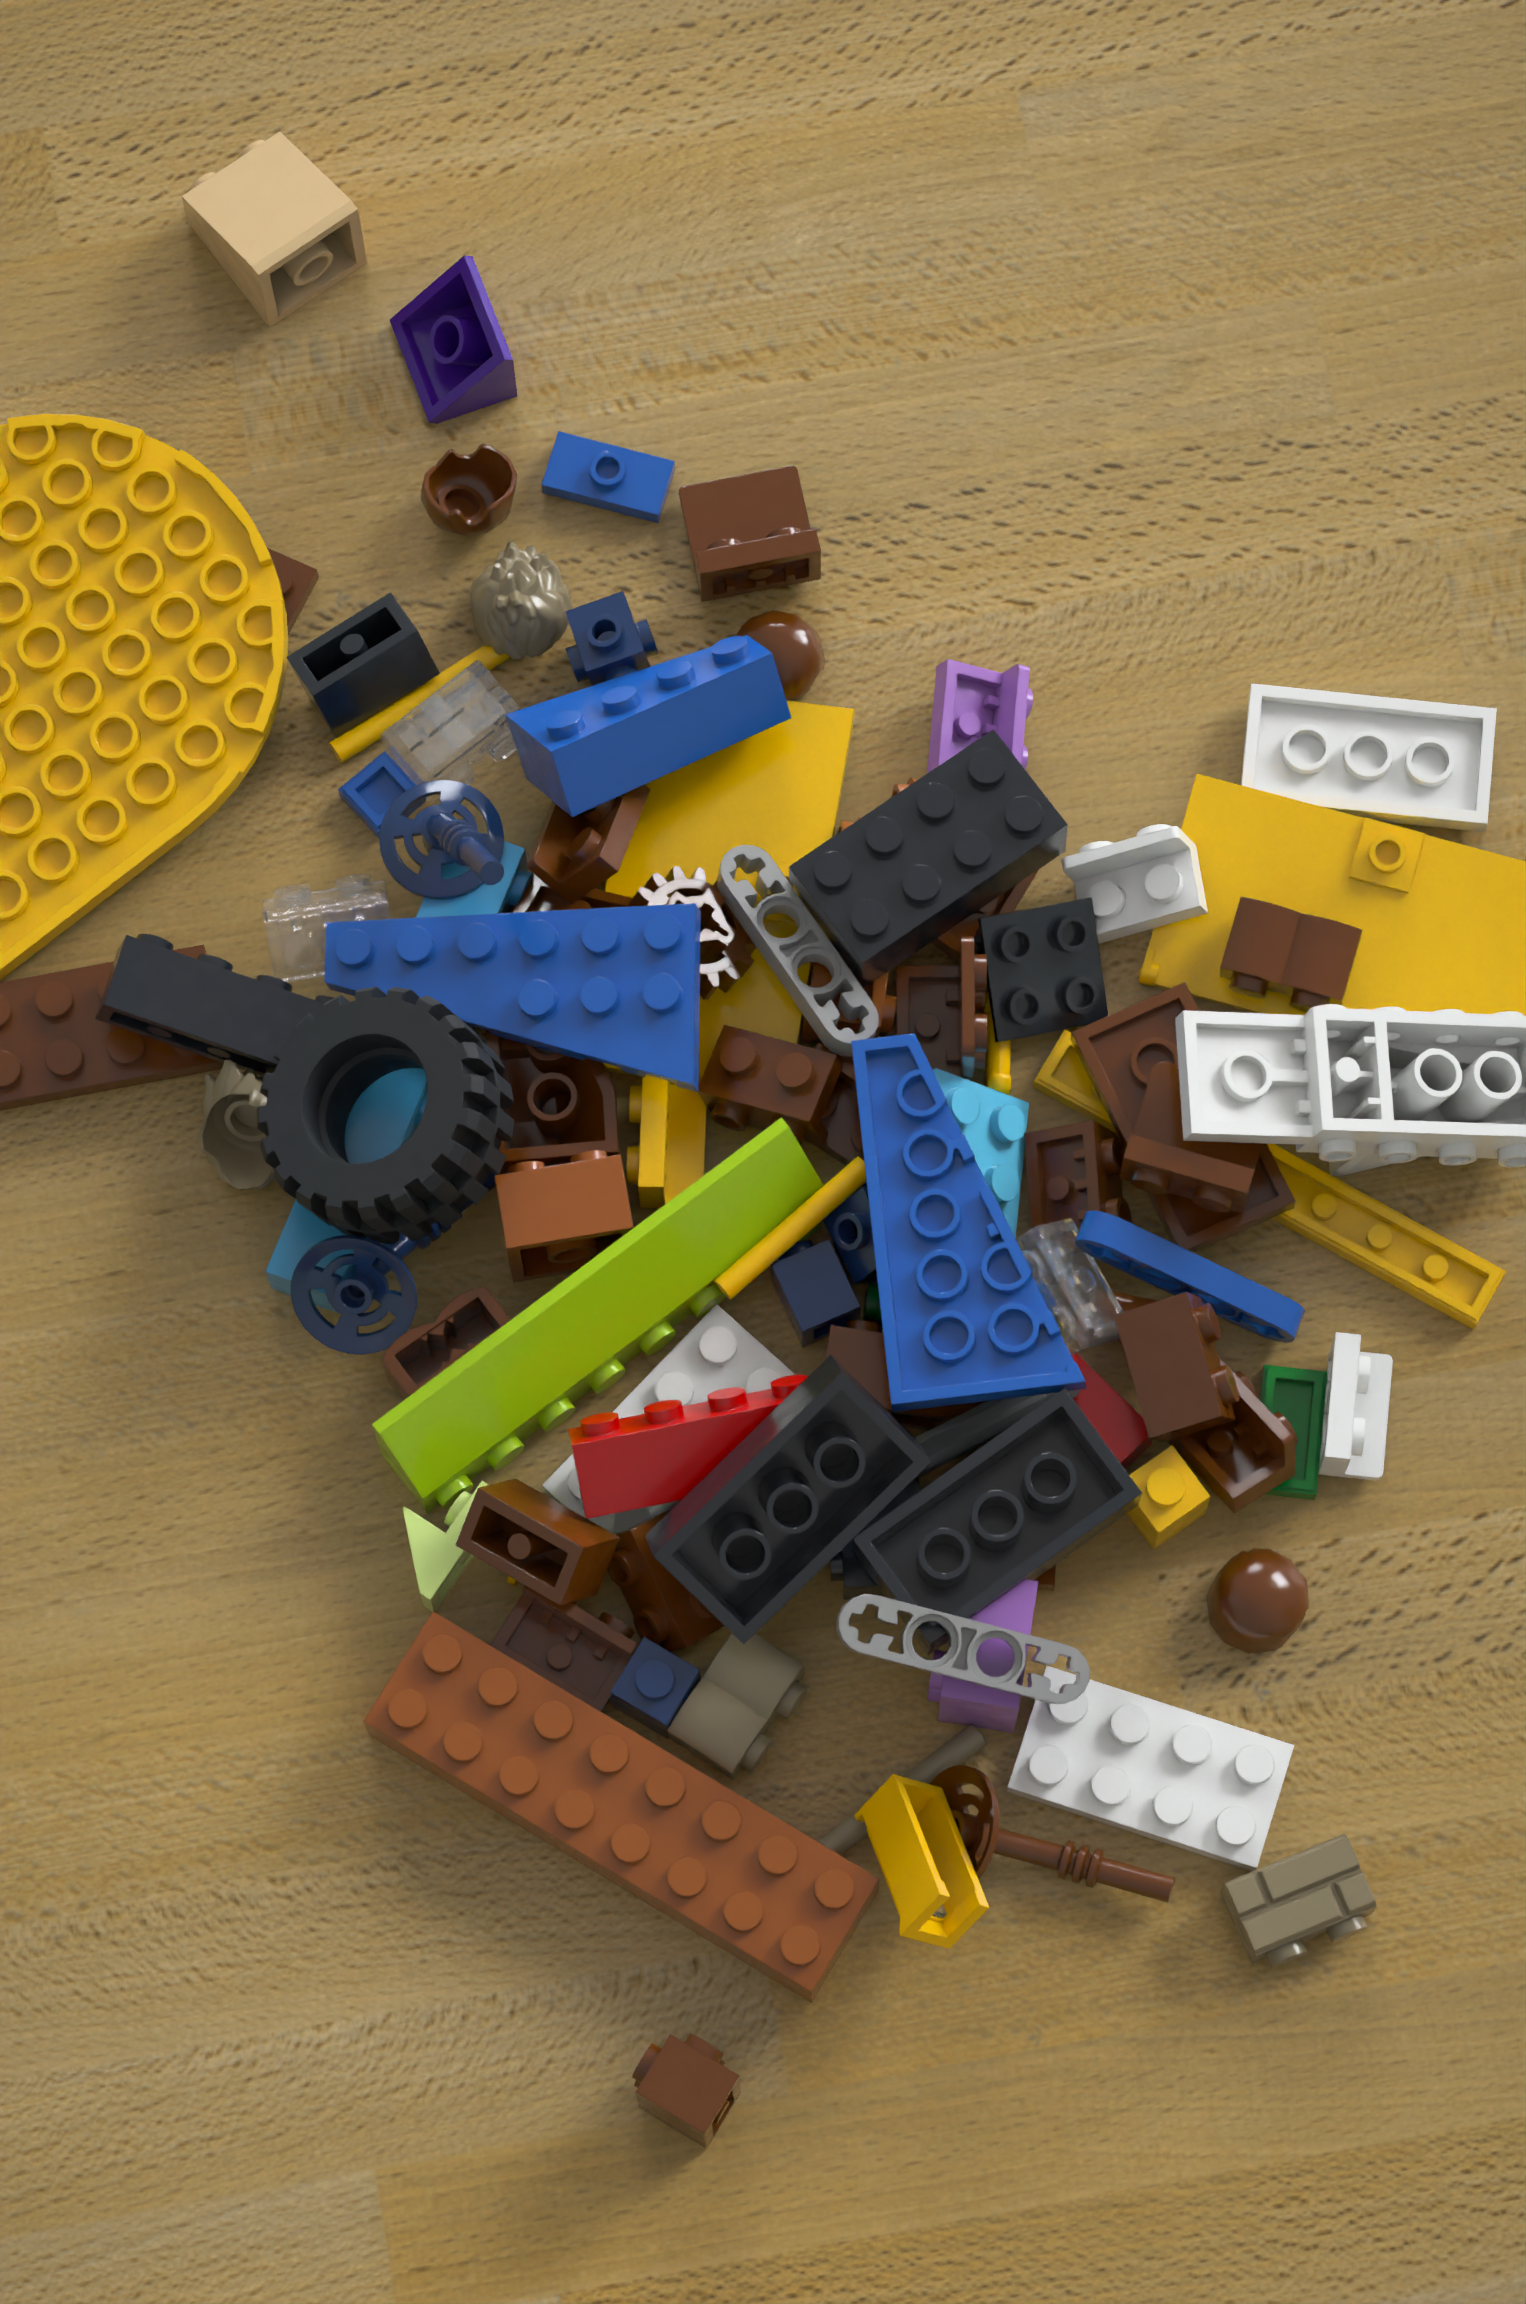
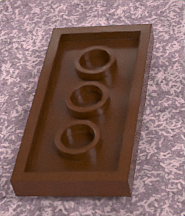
[0,944,223,1111]
[1070,982,1296,1253]

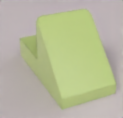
[403,1481,488,1612]

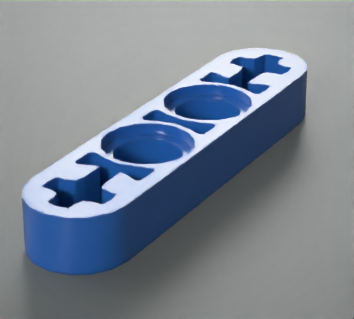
[1074,1211,1305,1343]

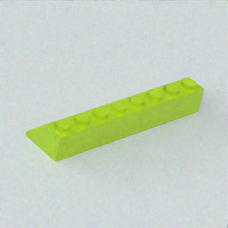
[372,1117,824,1513]

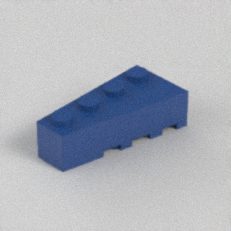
[505,635,791,817]

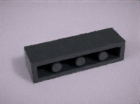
[95,934,334,1077]

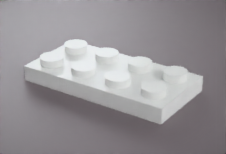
[1241,683,1497,832]
[542,1304,795,1534]
[1007,1666,1294,1871]

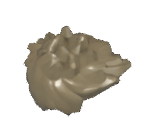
[470,542,573,660]
[199,1060,275,1191]

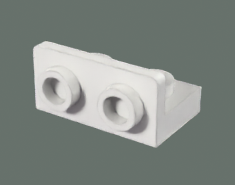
[1061,824,1208,944]
[1318,1332,1393,1481]

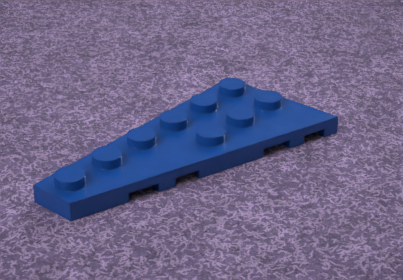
[324,903,701,1093]
[851,1033,1087,1412]

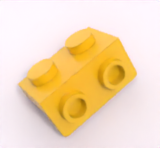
[627,1075,707,1208]

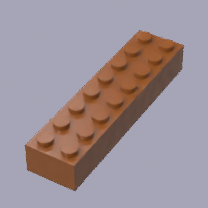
[363,1611,880,2003]

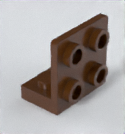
[679,465,821,602]

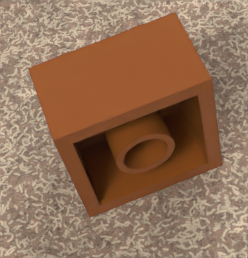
[495,1150,634,1283]

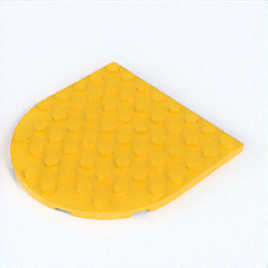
[0,414,289,980]

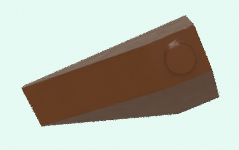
[486,1030,620,1175]

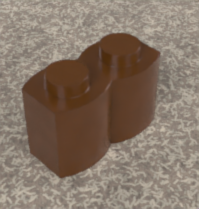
[1220,897,1362,1012]
[382,1287,511,1400]

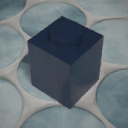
[771,1239,861,1348]
[610,1637,701,1739]

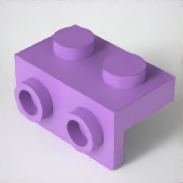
[927,659,1033,773]

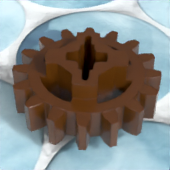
[628,866,757,1000]

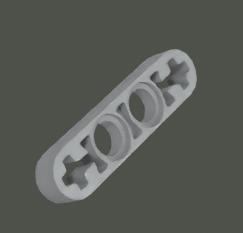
[717,845,879,1056]
[836,1594,1090,1704]

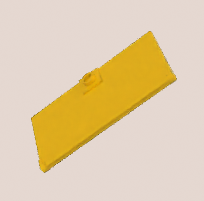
[603,700,855,1083]
[1138,774,1526,1016]

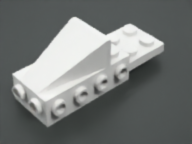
[1175,1004,1526,1176]

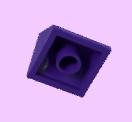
[389,255,518,424]

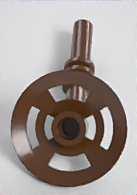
[930,1765,1175,1903]

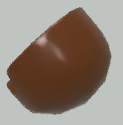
[421,444,517,536]
[735,610,825,701]
[1207,1548,1309,1654]

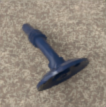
[379,780,504,900]
[291,1172,498,1355]

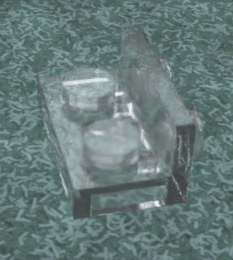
[1016,1218,1123,1356]

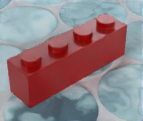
[568,1375,808,1519]

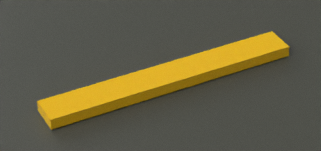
[1033,1030,1506,1330]

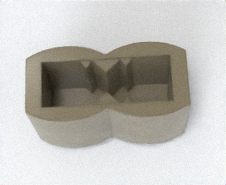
[667,1633,808,1780]

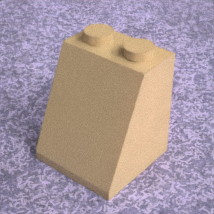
[182,132,367,327]

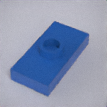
[541,431,675,523]

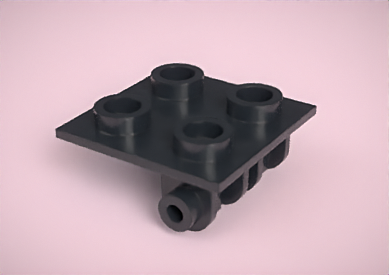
[974,897,1108,1042]

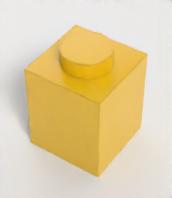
[1127,1445,1211,1550]

